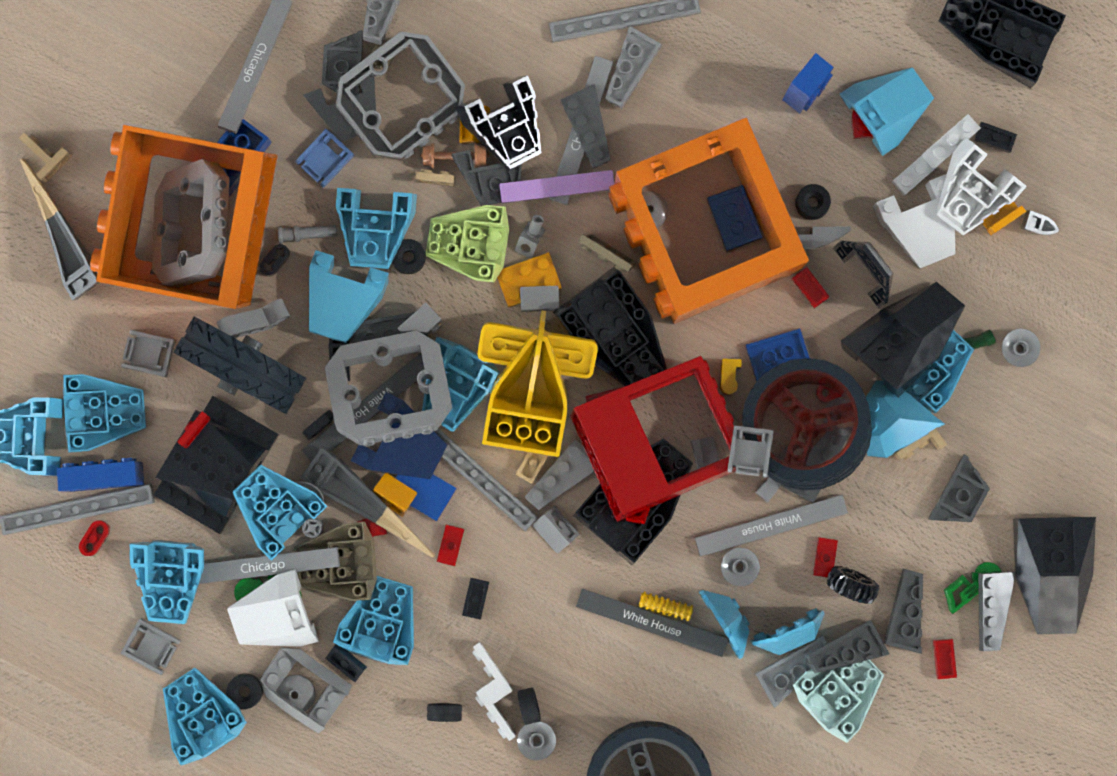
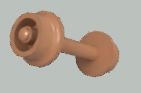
[420,143,490,169]

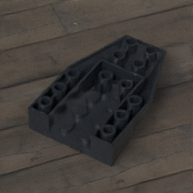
[938,0,1066,89]
[553,267,667,386]
[841,282,965,398]
[573,438,693,565]
[1013,517,1096,634]

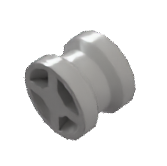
[302,518,324,538]

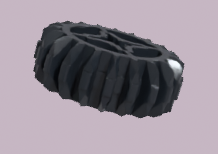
[827,566,880,604]

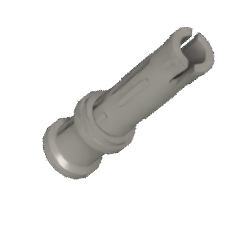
[278,225,337,244]

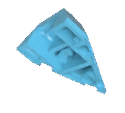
[866,380,945,458]
[698,590,750,659]

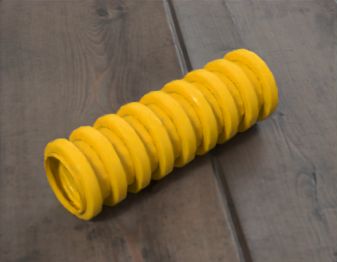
[639,591,694,621]

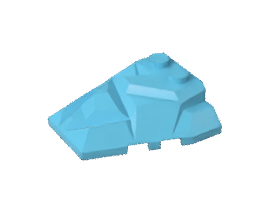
[130,540,204,624]

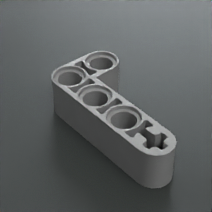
[216,298,290,338]

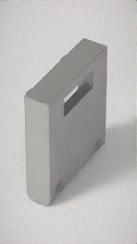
[121,330,176,378]
[728,426,773,478]
[121,619,181,675]

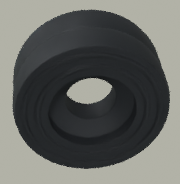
[795,184,831,220]
[392,239,426,274]
[226,674,263,710]
[517,687,541,725]
[427,703,462,722]

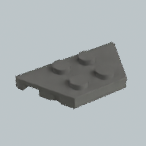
[322,30,363,96]
[928,454,990,522]

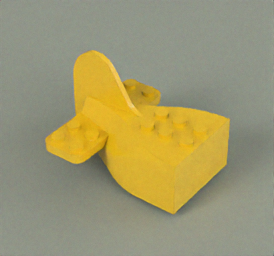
[477,310,598,457]

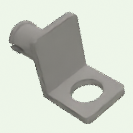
[515,215,546,258]

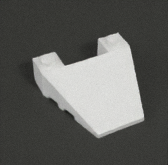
[936,137,1027,235]
[873,174,955,269]

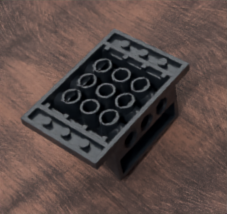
[154,396,279,534]

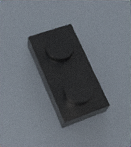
[974,122,1017,153]
[462,578,489,620]
[325,644,367,682]

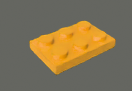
[497,252,562,308]

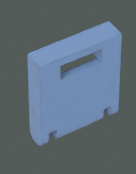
[295,129,355,188]

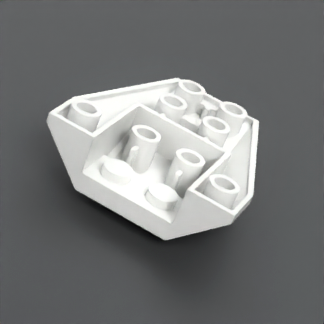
[227,569,319,647]

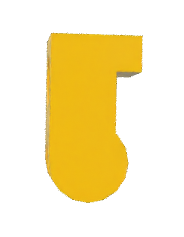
[720,358,742,395]

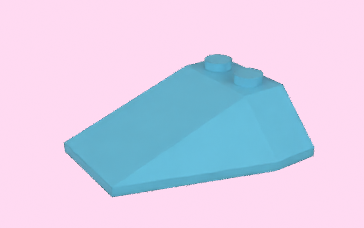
[422,337,500,432]

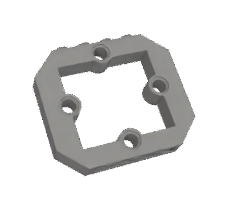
[335,32,465,159]
[152,159,229,288]
[325,330,452,446]

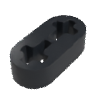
[259,244,290,277]
[302,410,334,440]

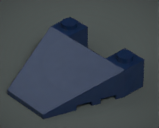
[351,392,448,479]

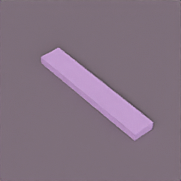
[499,170,614,203]

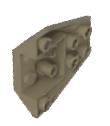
[294,522,377,601]

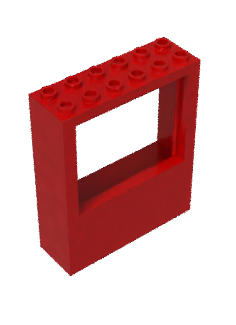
[570,356,736,522]

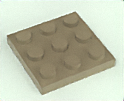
[579,232,637,273]

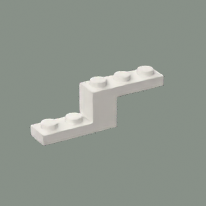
[892,114,981,196]
[472,642,516,741]

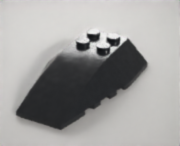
[833,240,894,309]

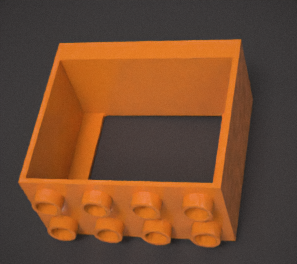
[608,117,809,324]
[90,125,278,309]

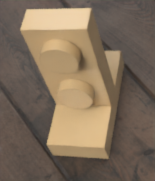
[19,133,72,183]
[894,428,947,460]

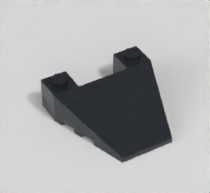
[455,75,541,169]

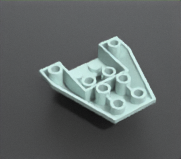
[793,660,884,743]

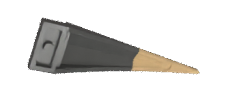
[20,159,100,301]
[300,447,435,557]

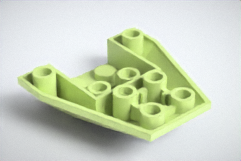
[425,205,509,283]

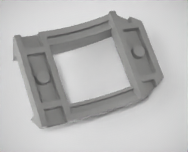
[259,648,352,733]

